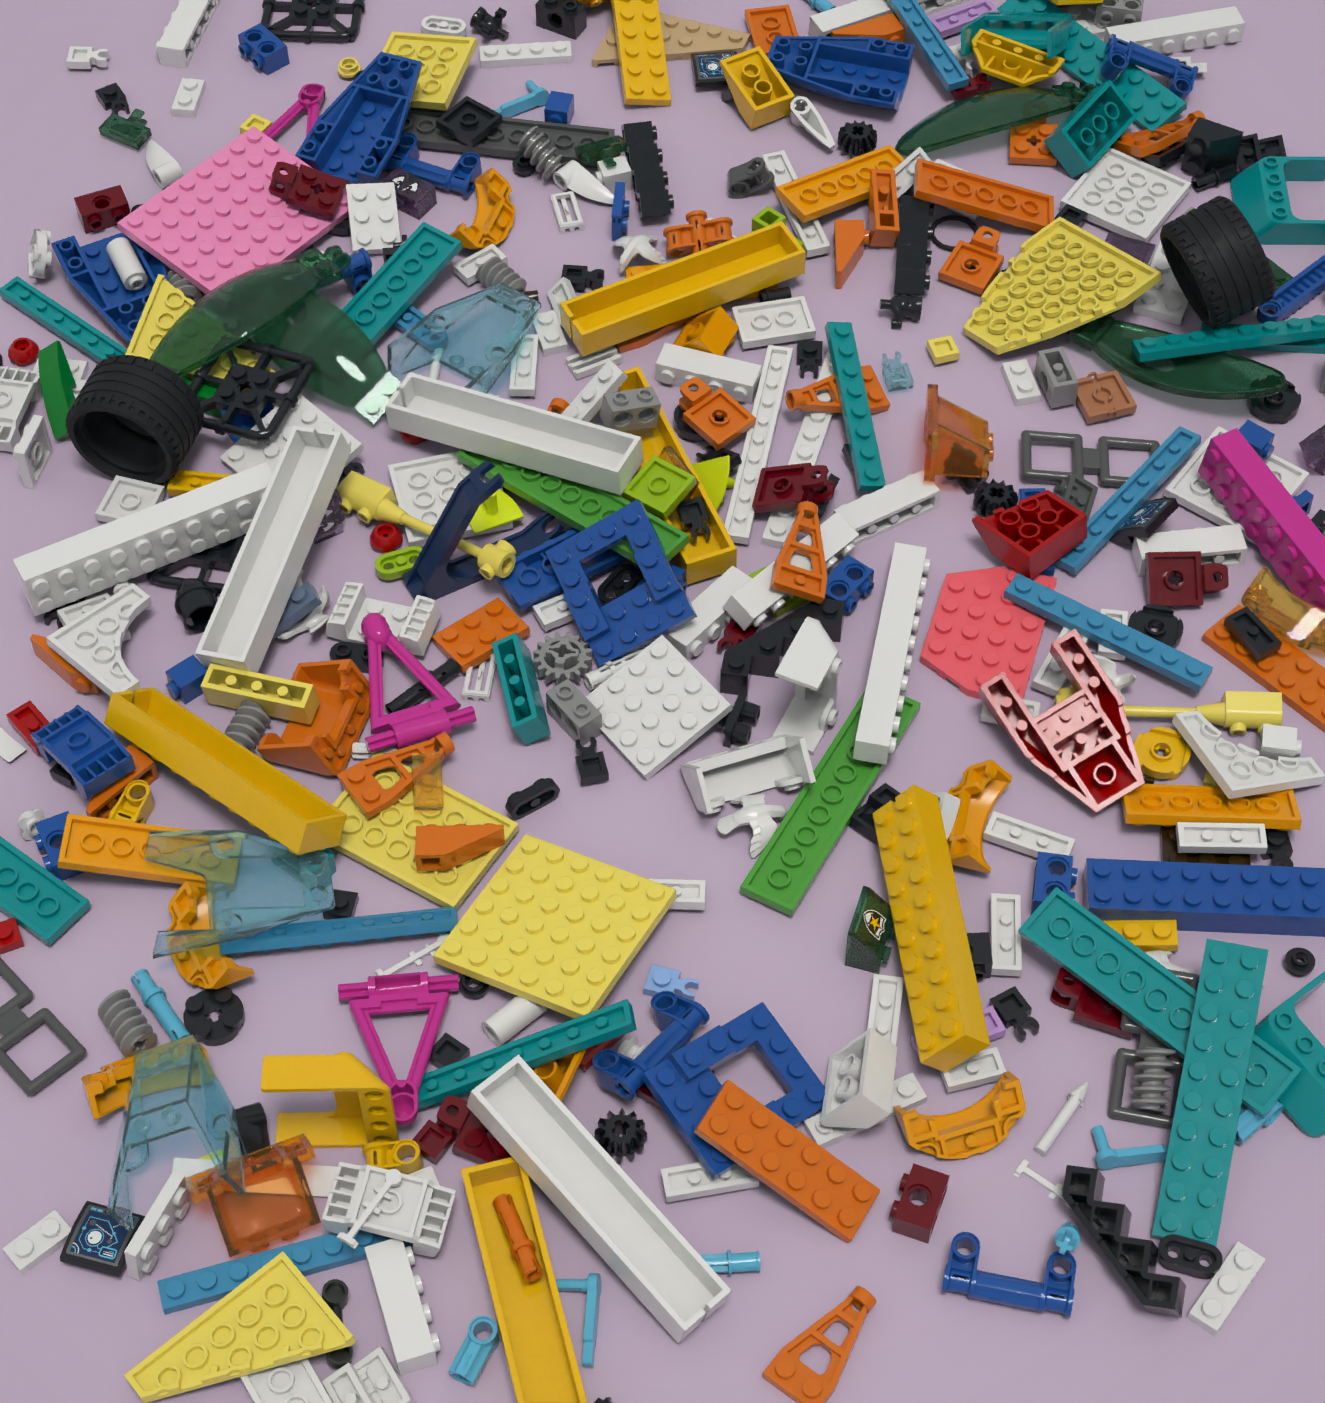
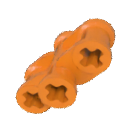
[663,210,734,257]

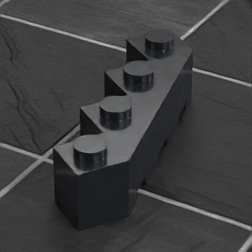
[621,121,674,218]
[894,195,934,295]
[720,599,845,695]
[1062,1165,1186,1318]

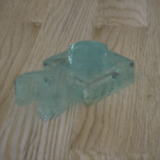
[882,351,914,392]

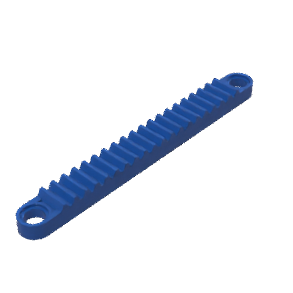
[1256,255,1325,324]

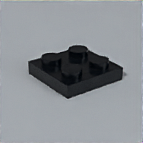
[436,96,503,147]

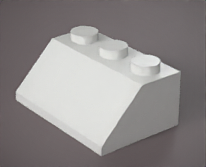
[820,1028,898,1129]

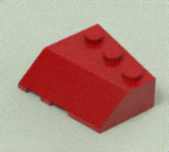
[972,490,1087,579]

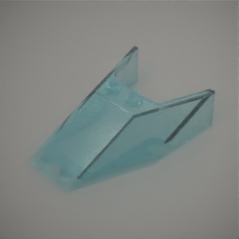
[388,283,541,394]
[144,830,335,959]
[106,1035,246,1231]

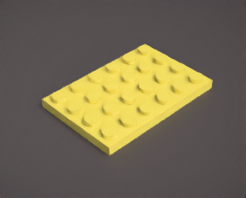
[332,751,519,910]

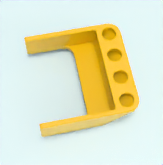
[261,1052,399,1149]

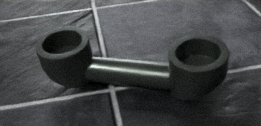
[322,1279,353,1368]

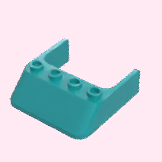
[961,11,1073,59]
[1230,156,1325,245]
[1254,971,1325,1138]

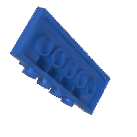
[494,528,627,612]

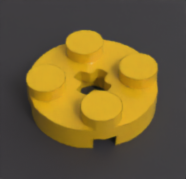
[1134,727,1191,781]

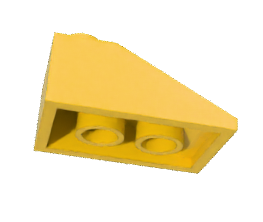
[719,46,795,129]

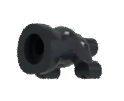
[470,6,509,41]
[879,295,922,329]

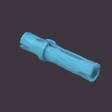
[130,969,192,1048]

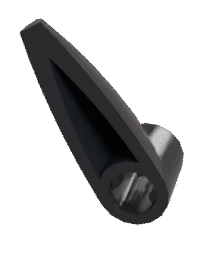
[228,1102,271,1174]

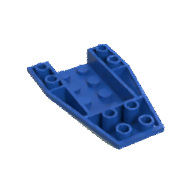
[767,36,915,111]
[295,52,422,184]
[51,233,168,344]

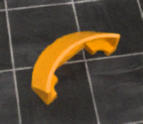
[449,167,515,250]
[947,759,1012,874]
[166,881,255,989]
[81,1044,215,1120]
[893,1071,1027,1159]

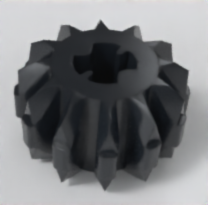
[837,120,877,159]
[973,479,1018,517]
[594,1108,647,1163]

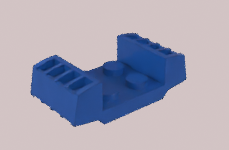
[30,705,136,800]

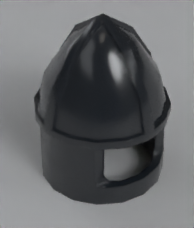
[174,578,217,633]

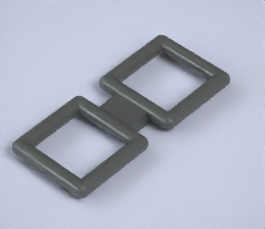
[1021,430,1162,490]
[0,957,87,1096]
[1108,969,1200,1129]

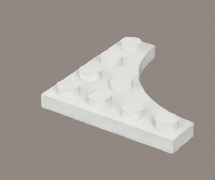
[46,583,151,697]
[1172,710,1325,799]

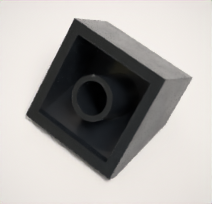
[1181,117,1243,175]

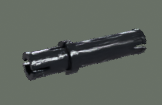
[385,658,460,714]

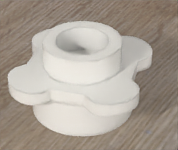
[17,809,44,840]

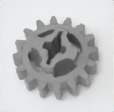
[533,632,592,686]

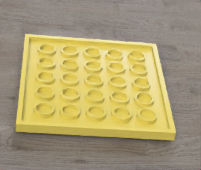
[433,834,677,1018]

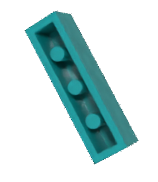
[492,633,551,745]

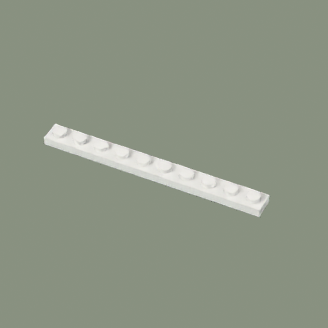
[724,345,793,545]
[762,352,834,549]

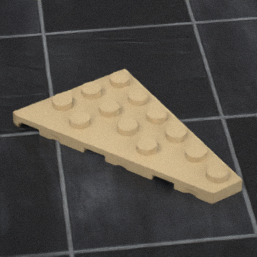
[592,13,750,68]

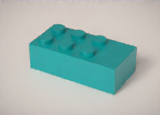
[1043,80,1138,178]

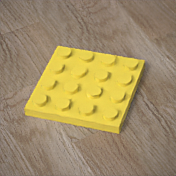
[382,31,478,110]

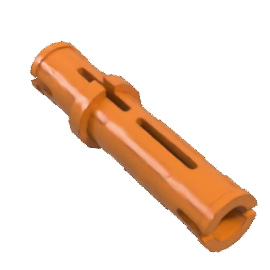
[492,1194,543,1282]

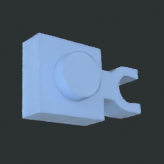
[643,964,699,1001]

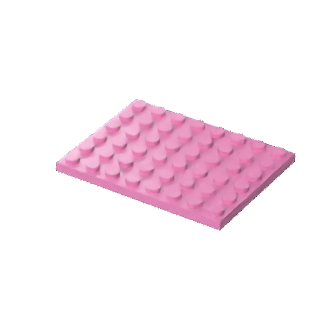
[117,126,348,309]

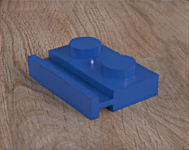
[611,182,630,241]

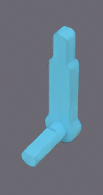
[494,80,550,118]
[1092,1125,1168,1170]
[556,1273,601,1367]

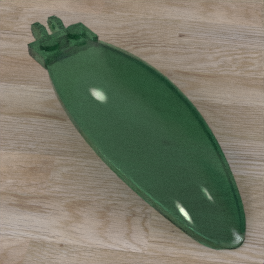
[895,82,1096,157]
[150,245,352,377]
[231,275,402,427]
[1066,314,1288,400]

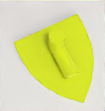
[692,455,735,511]
[470,489,524,535]

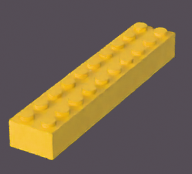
[560,221,806,356]
[598,366,737,585]
[104,687,347,855]
[872,784,990,1073]
[461,1157,587,1403]

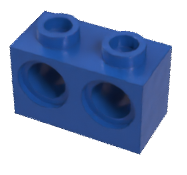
[238,23,290,75]
[825,555,874,616]
[1030,851,1078,916]

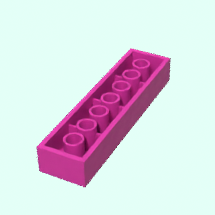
[1198,428,1325,627]

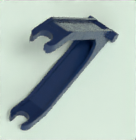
[402,461,564,600]

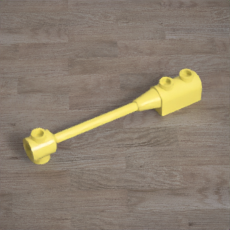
[336,471,516,580]
[1054,687,1283,735]

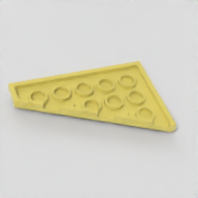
[125,274,275,393]
[124,1251,357,1403]

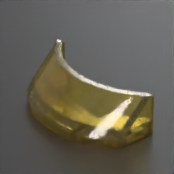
[1241,566,1325,652]

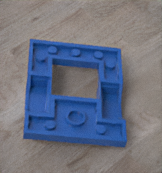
[545,499,697,667]
[641,1002,825,1179]

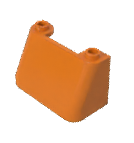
[257,659,370,776]

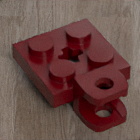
[268,162,347,220]
[752,463,835,513]
[1145,551,1229,607]
[1050,967,1133,1039]
[436,1096,498,1164]

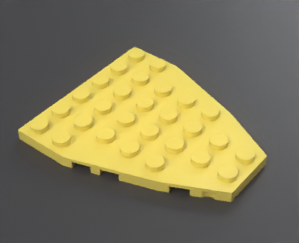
[963,217,1162,355]

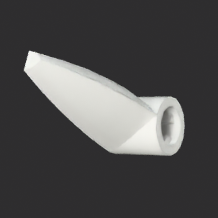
[790,96,835,149]
[146,139,184,189]
[553,160,614,204]

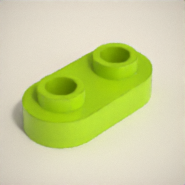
[375,546,423,580]

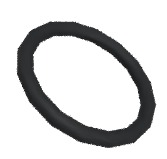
[931,215,978,251]

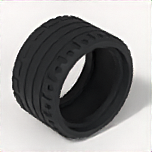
[1160,196,1276,328]
[66,355,204,485]

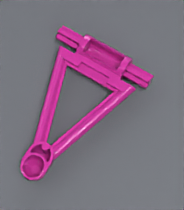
[263,83,325,139]
[361,613,477,753]
[338,971,459,1126]

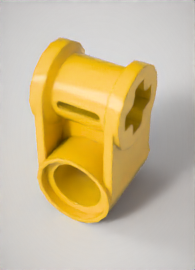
[108,780,155,824]
[362,1139,424,1174]

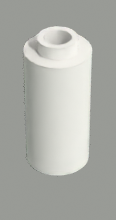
[106,237,148,290]
[481,996,547,1046]

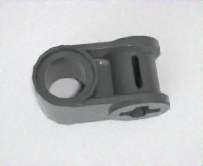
[727,157,775,199]

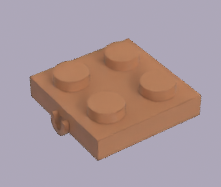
[1076,370,1137,424]

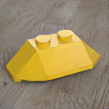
[971,29,1065,87]

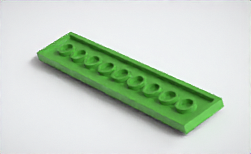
[456,449,690,564]
[740,691,921,917]

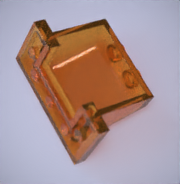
[924,384,994,482]
[185,1133,321,1257]

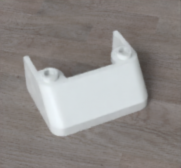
[772,617,843,755]
[680,734,816,815]

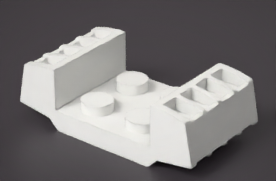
[0,366,43,453]
[326,582,441,656]
[321,1161,456,1257]

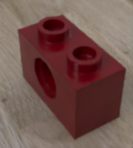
[74,185,130,234]
[889,1163,950,1244]

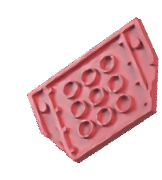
[920,566,1057,699]

